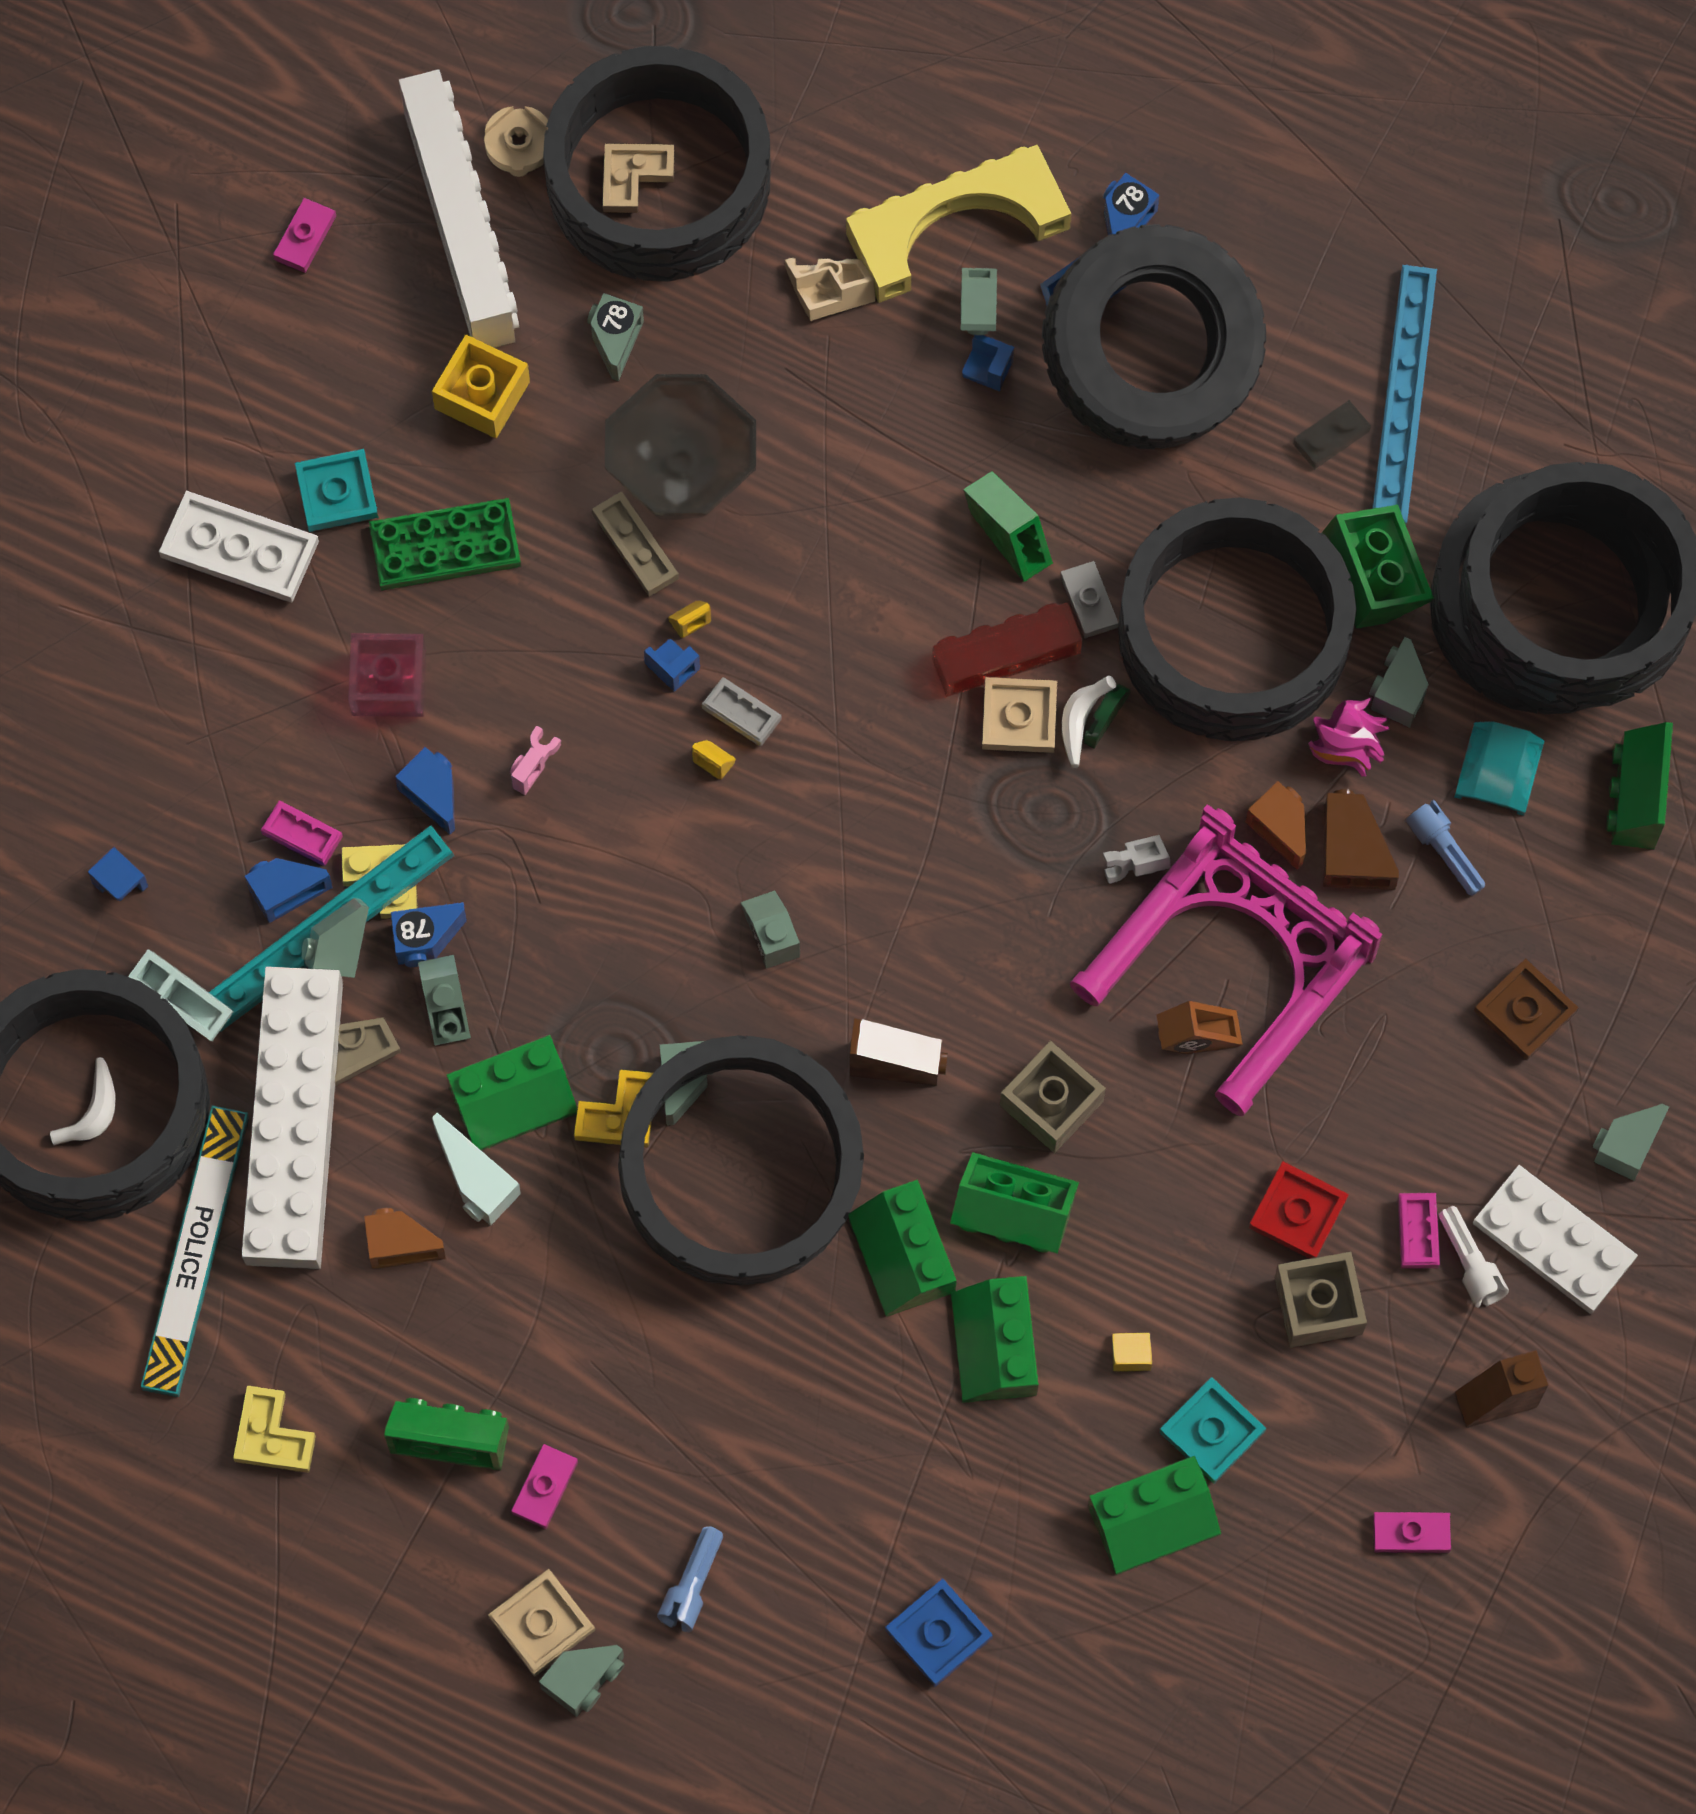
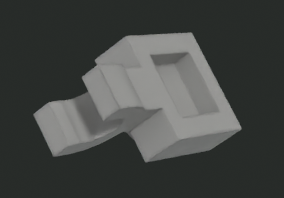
[1103,835,1170,884]

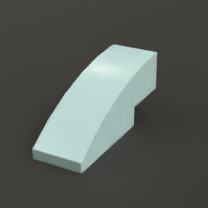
[128,949,234,1041]

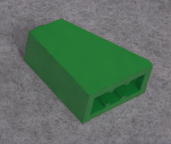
[963,471,1053,582]

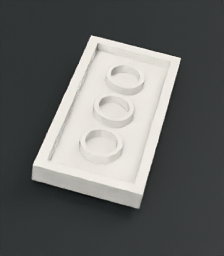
[159,491,319,603]
[1473,1165,1638,1314]

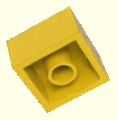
[432,335,530,439]

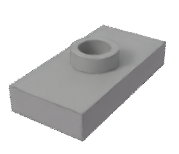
[1060,561,1118,639]
[702,677,782,747]

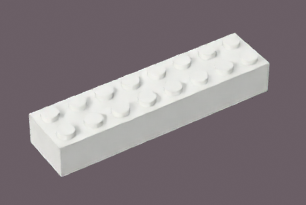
[399,69,520,348]
[242,967,343,1269]

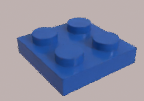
[885,1578,993,1687]

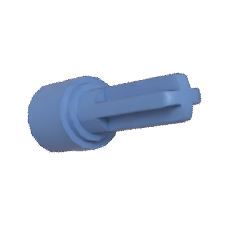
[1405,800,1485,896]
[657,1526,723,1632]

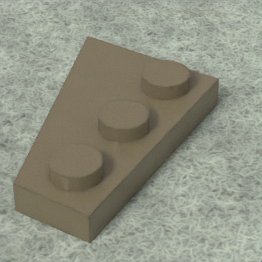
[335,1017,401,1086]

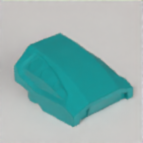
[1454,722,1545,816]

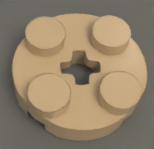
[484,106,548,177]

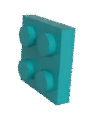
[295,449,379,532]
[1159,1377,1266,1484]

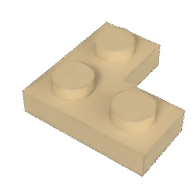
[603,144,674,213]

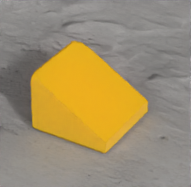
[669,600,711,638]
[692,740,736,780]
[1112,1333,1152,1371]

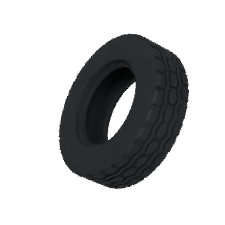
[1042,224,1266,449]

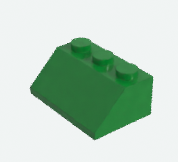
[1322,505,1434,629]
[1606,722,1673,849]
[446,1035,578,1151]
[950,1152,1079,1254]
[848,1179,957,1317]
[951,1276,1039,1403]
[384,1398,509,1471]
[1088,1456,1221,1575]

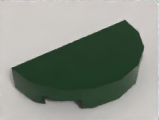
[1083,683,1131,749]

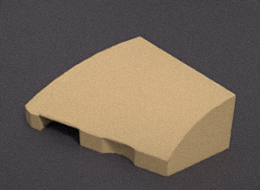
[785,258,875,321]

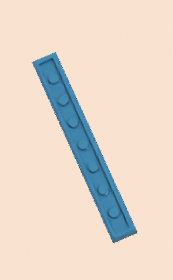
[1372,265,1437,525]

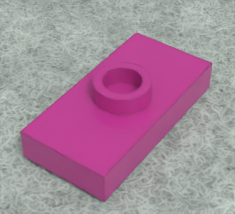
[273,198,336,273]
[261,800,343,867]
[1398,1193,1440,1268]
[511,1444,578,1529]
[1373,1512,1451,1553]

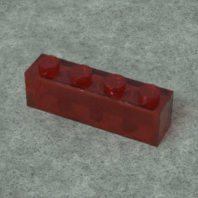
[932,602,1082,697]

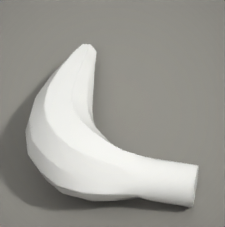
[1062,676,1116,768]
[50,1057,115,1145]

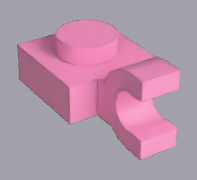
[510,726,561,795]

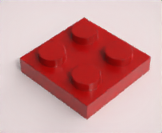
[1249,1161,1349,1259]

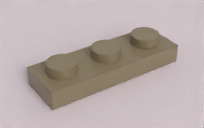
[592,491,679,597]

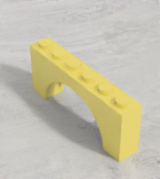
[846,145,1071,303]

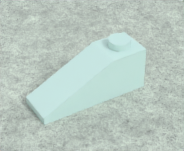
[432,1113,521,1226]

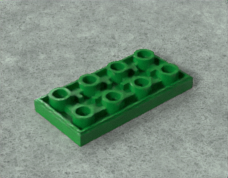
[369,498,521,591]

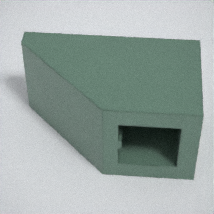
[960,268,997,335]
[1369,637,1429,728]
[418,955,471,1045]
[539,1645,625,1717]

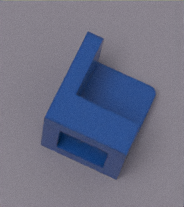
[962,335,1014,391]
[644,639,700,692]
[88,847,148,901]

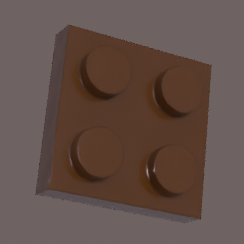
[1474,958,1579,1061]

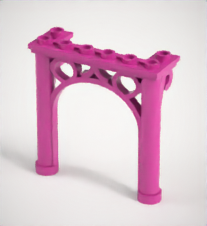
[1070,804,1383,1116]

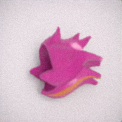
[1308,698,1388,777]

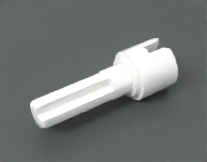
[1439,1206,1509,1308]

